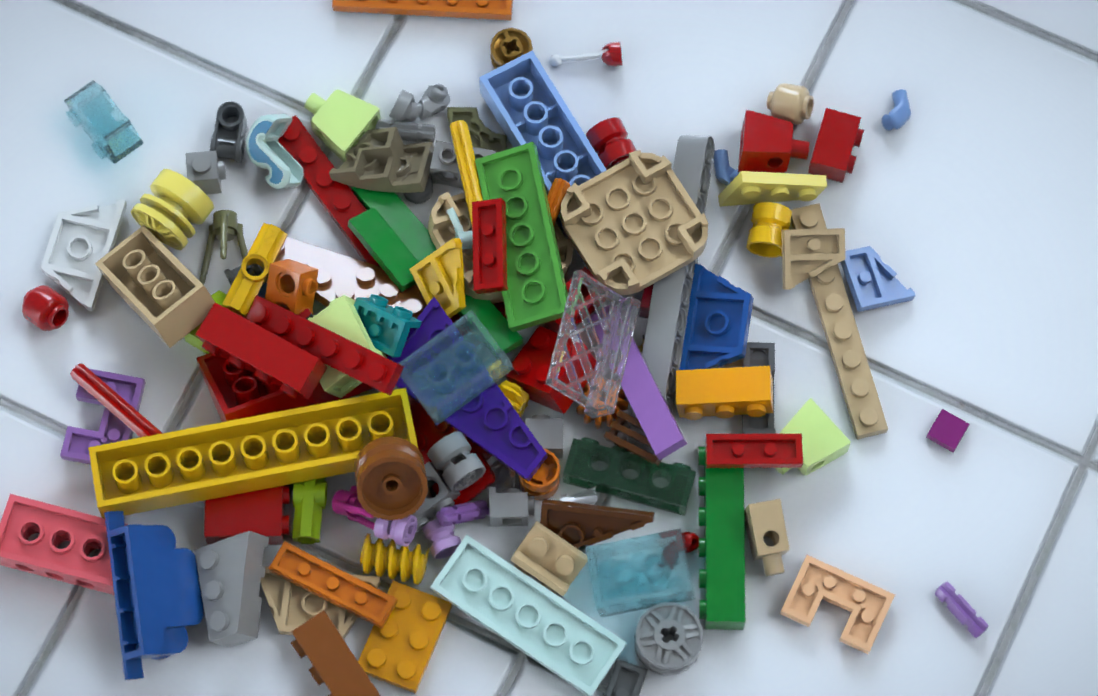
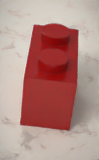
[808,108,864,183]

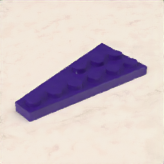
[387,297,548,482]

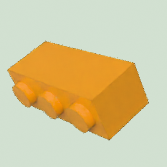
[676,366,773,420]

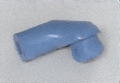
[881,89,911,131]
[714,149,740,186]

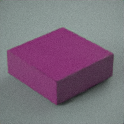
[926,409,970,453]

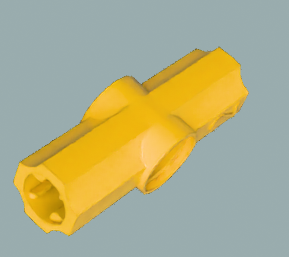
[222,223,288,318]

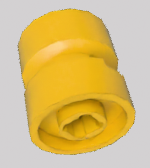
[746,202,792,258]

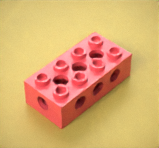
[0,494,128,595]

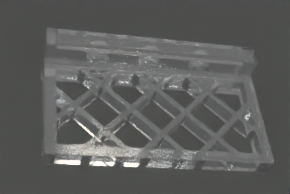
[545,270,641,418]

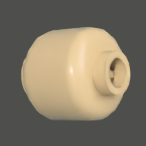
[767,83,814,125]

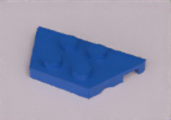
[679,264,754,370]

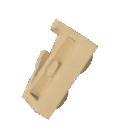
[781,228,846,290]

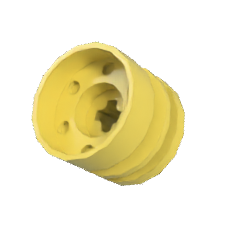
[131,169,214,250]

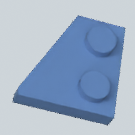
[840,246,916,312]

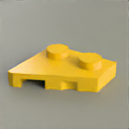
[409,238,466,318]

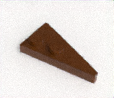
[540,499,655,549]

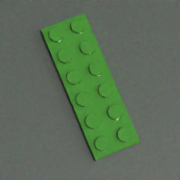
[475,142,572,332]

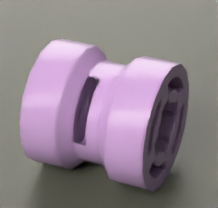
[374,515,417,547]
[422,519,461,559]

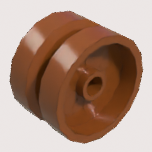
[354,436,428,520]

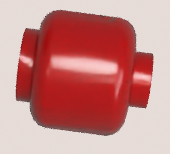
[22,285,69,331]

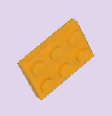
[358,580,453,694]

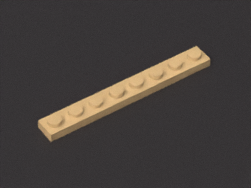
[791,203,888,440]

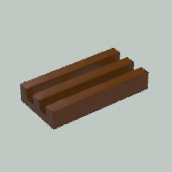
[603,410,662,466]

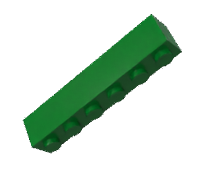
[698,442,745,630]

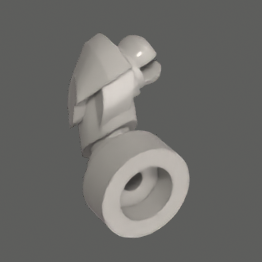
[389,84,450,122]

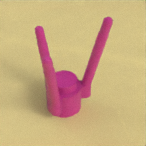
[332,485,375,530]

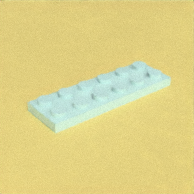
[430,534,627,696]

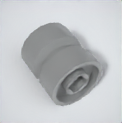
[427,432,486,492]

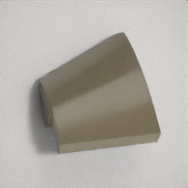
[329,127,434,193]

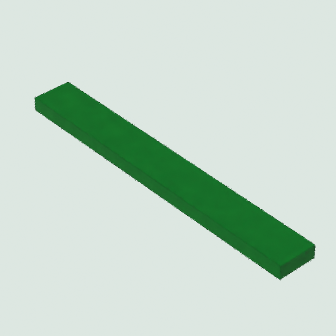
[352,187,523,360]

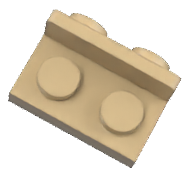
[511,521,589,596]

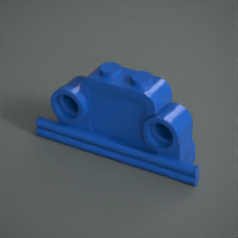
[104,511,204,680]

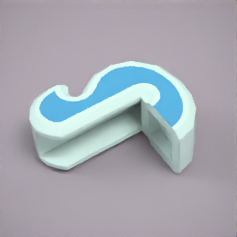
[246,114,304,189]

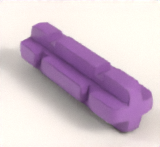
[436,500,490,527]
[935,582,988,638]

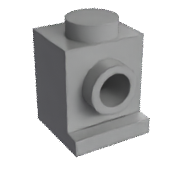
[489,487,534,527]

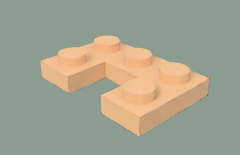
[780,555,895,654]

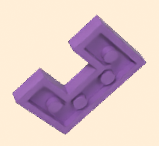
[60,368,146,465]

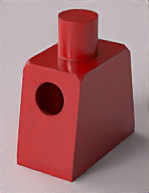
[738,110,810,173]

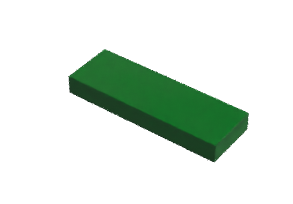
[348,207,419,292]

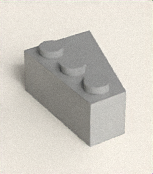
[195,531,269,647]

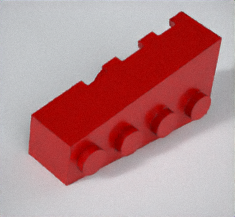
[195,302,328,400]

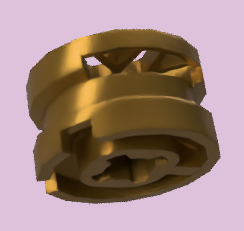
[490,28,532,69]

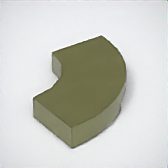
[447,107,507,153]

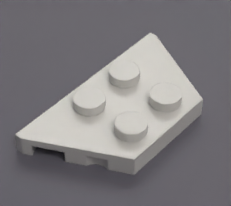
[40,199,127,312]

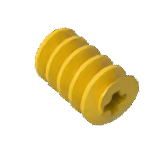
[360,533,430,585]

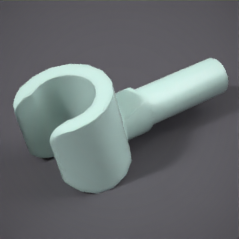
[447,208,473,250]

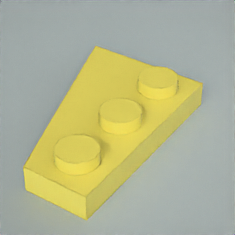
[718,171,827,207]

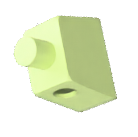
[304,90,381,162]
[775,398,851,476]

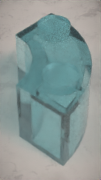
[64,80,144,164]

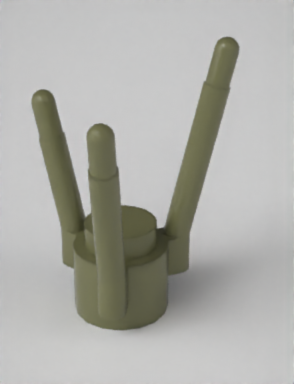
[199,210,248,285]

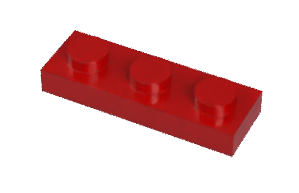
[472,198,508,294]
[705,433,803,468]

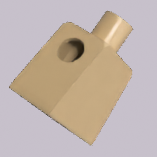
[744,499,789,576]

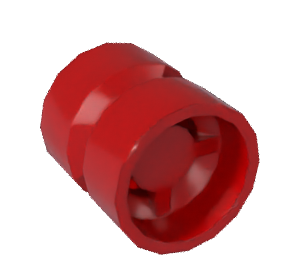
[586,117,637,170]

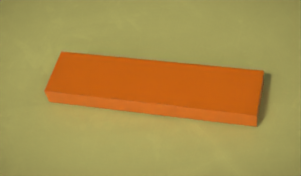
[268,541,398,629]

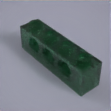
[563,437,696,516]

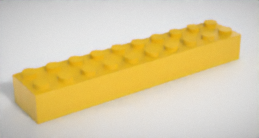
[88,388,418,518]

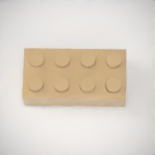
[95,225,215,348]

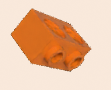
[265,259,319,315]

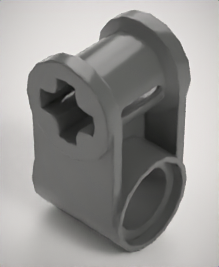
[210,101,247,163]

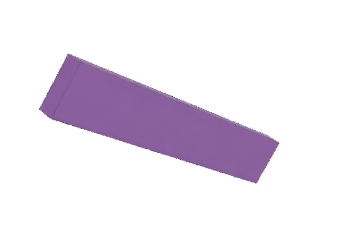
[587,302,687,460]

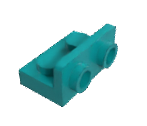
[354,294,422,357]

